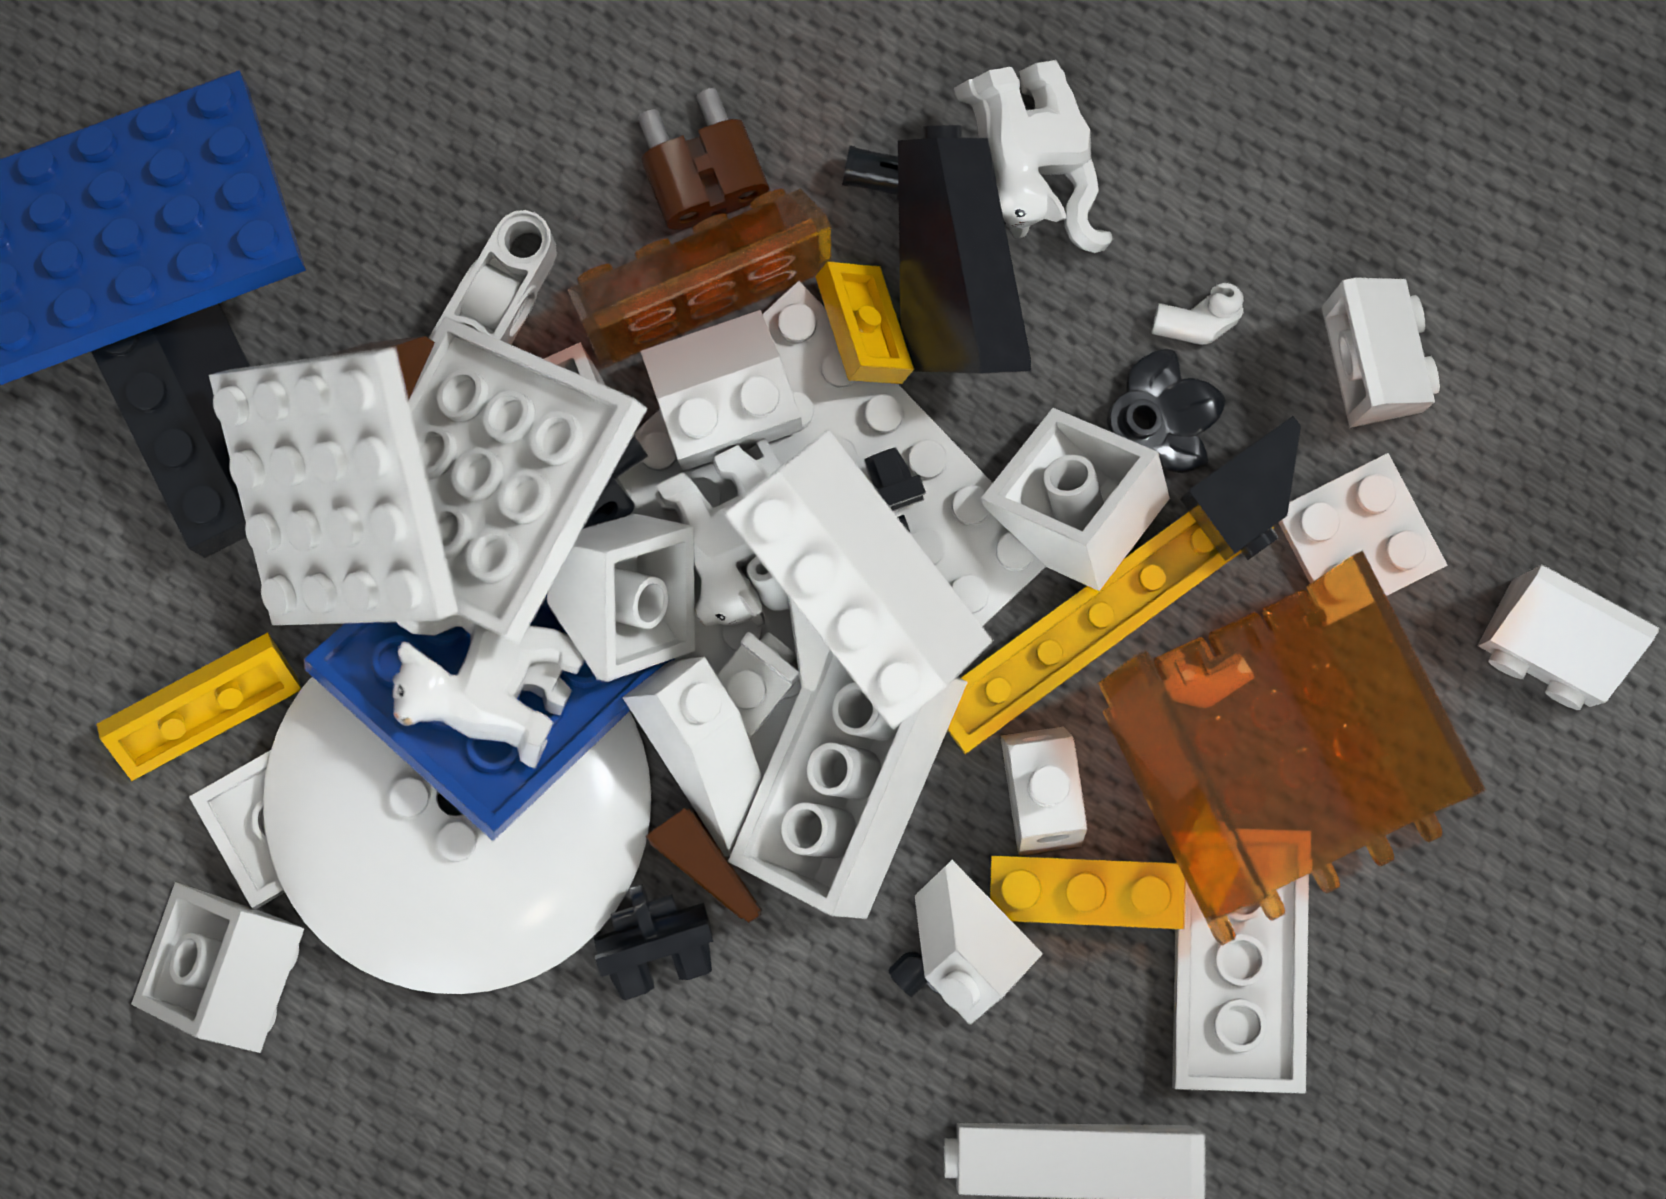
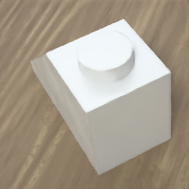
[915,860,1043,1025]

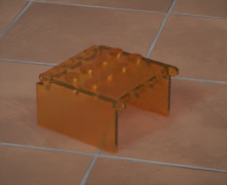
[1098,551,1486,946]

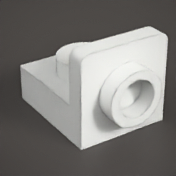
[717,632,799,737]

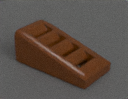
[645,808,762,923]

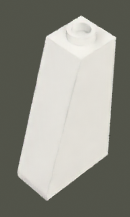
[944,1123,1205,1199]

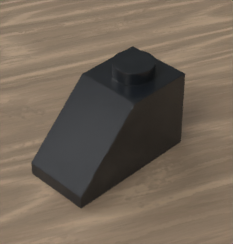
[1180,416,1301,561]

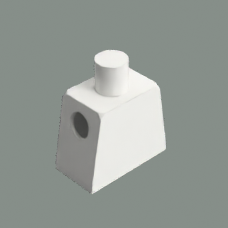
[1000,727,1087,856]

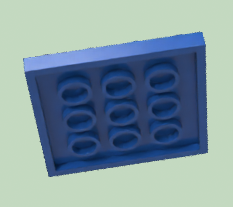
[304,594,675,841]

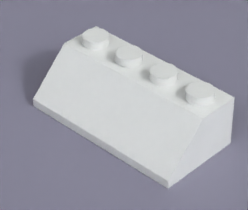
[723,430,993,729]
[728,650,967,919]

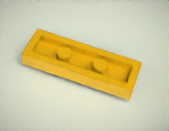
[96,632,302,781]
[990,855,1187,929]

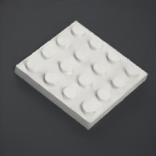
[408,316,647,645]
[209,348,459,625]

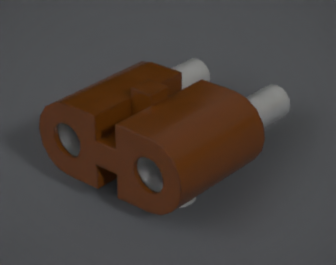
[638,88,770,230]

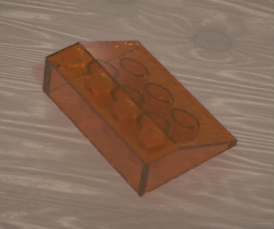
[567,188,832,369]

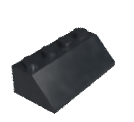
[91,303,251,558]

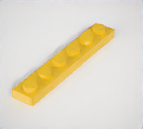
[947,512,1274,755]

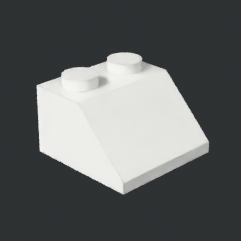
[1322,278,1440,428]
[640,310,803,472]
[981,408,1170,591]
[547,514,695,682]
[1477,565,1660,710]
[131,882,304,1053]

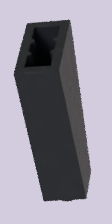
[898,125,1031,374]

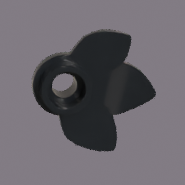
[1107,349,1226,473]

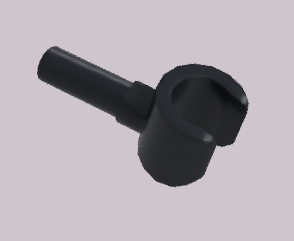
[888,951,941,998]

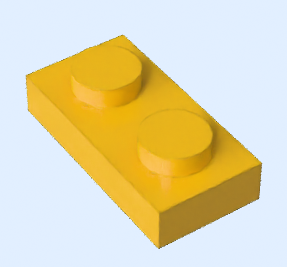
[815,261,914,384]

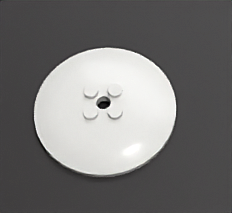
[263,677,651,994]

